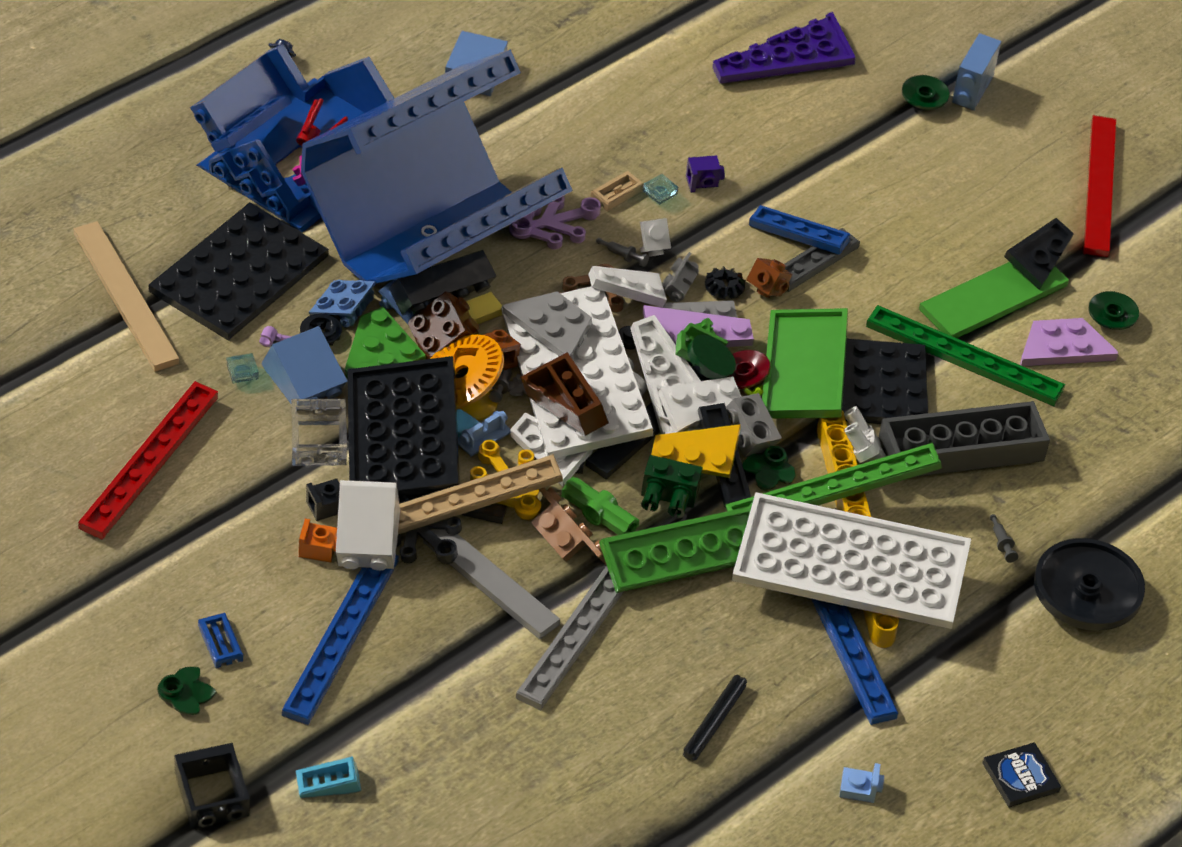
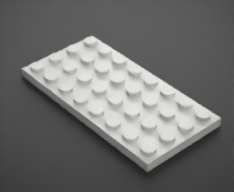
[501,286,654,458]
[732,492,971,629]

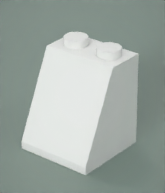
[336,480,400,570]

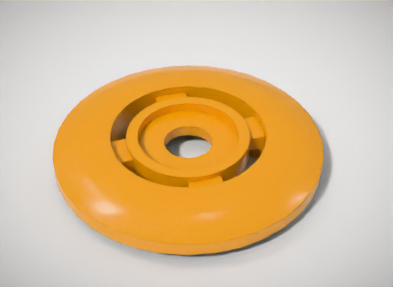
[430,334,504,409]

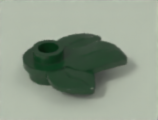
[742,446,796,490]
[157,667,216,715]

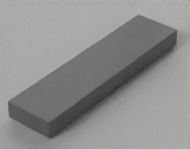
[785,228,860,292]

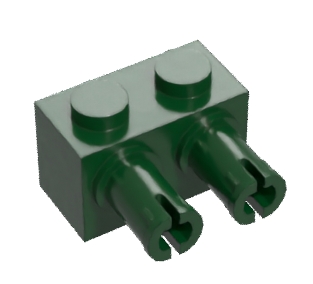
[641,455,703,518]

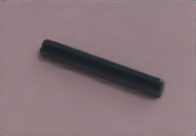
[683,675,747,761]

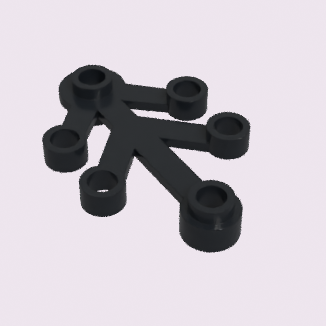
[396,495,462,565]

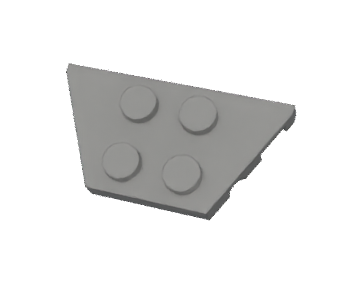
[502,291,593,359]

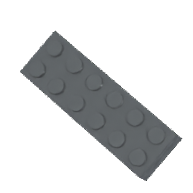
[878,401,1050,477]

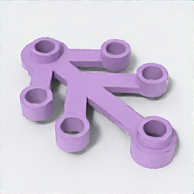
[509,196,601,249]

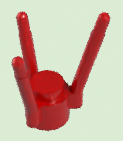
[296,98,348,147]

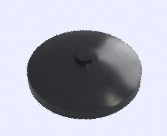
[1034,538,1145,631]

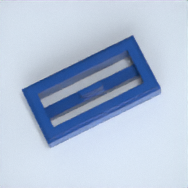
[198,613,243,668]

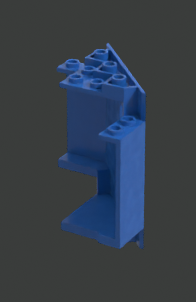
[190,44,394,232]

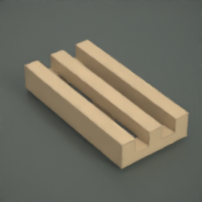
[591,171,645,211]

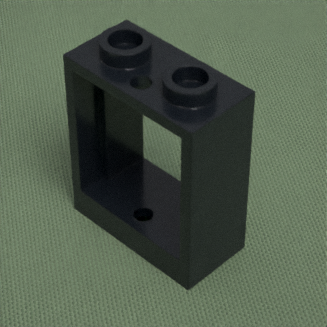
[174,743,250,829]

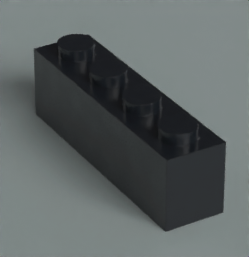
[389,250,497,316]

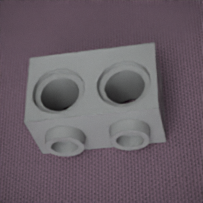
[726,393,782,457]

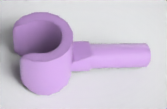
[259,326,291,347]

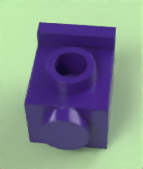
[686,155,725,192]

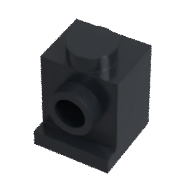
[306,478,340,521]

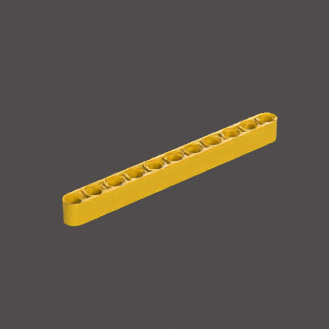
[817,411,899,648]

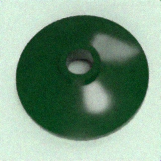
[902,75,950,109]
[1088,291,1139,330]

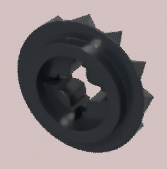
[705,266,746,299]
[300,313,342,346]

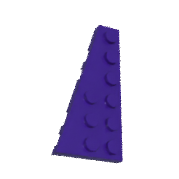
[712,11,856,84]

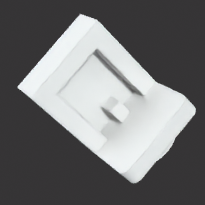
[640,218,671,257]

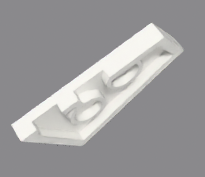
[588,266,667,308]
[658,377,741,433]
[510,413,593,486]

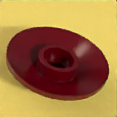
[730,350,770,389]

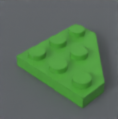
[345,306,426,379]

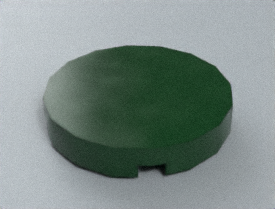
[687,334,736,380]

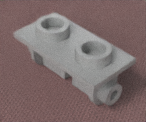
[662,252,699,302]

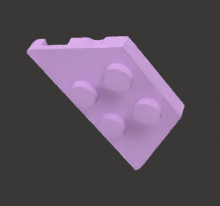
[1020,318,1118,366]

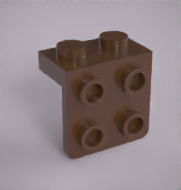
[408,291,480,359]

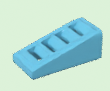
[296,756,361,798]

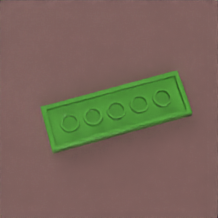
[919,262,1069,338]
[599,506,752,593]

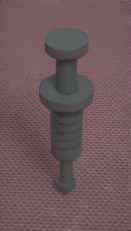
[990,514,1019,563]

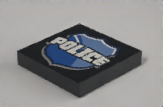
[982,742,1061,808]

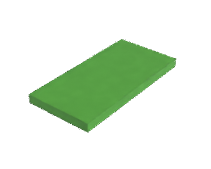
[762,308,848,419]

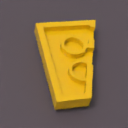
[651,424,741,478]

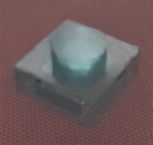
[643,174,679,205]
[226,353,259,384]

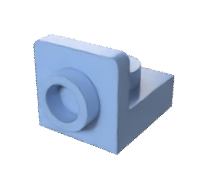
[839,763,885,803]

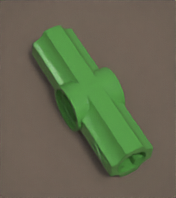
[561,477,639,535]

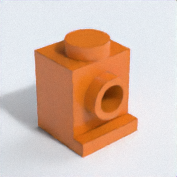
[299,518,337,563]

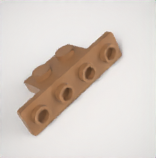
[531,487,606,564]

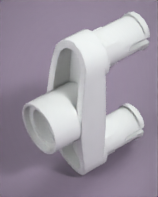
[844,406,886,463]

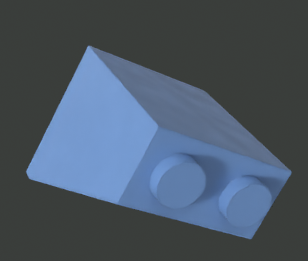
[261,326,348,409]

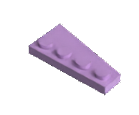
[643,305,754,347]

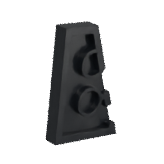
[1004,217,1074,290]

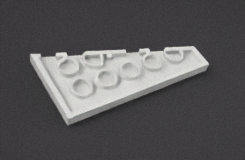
[631,315,702,434]

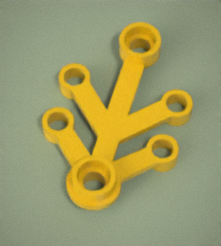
[470,440,542,520]

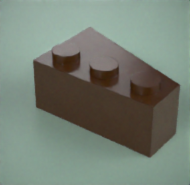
[520,352,609,436]

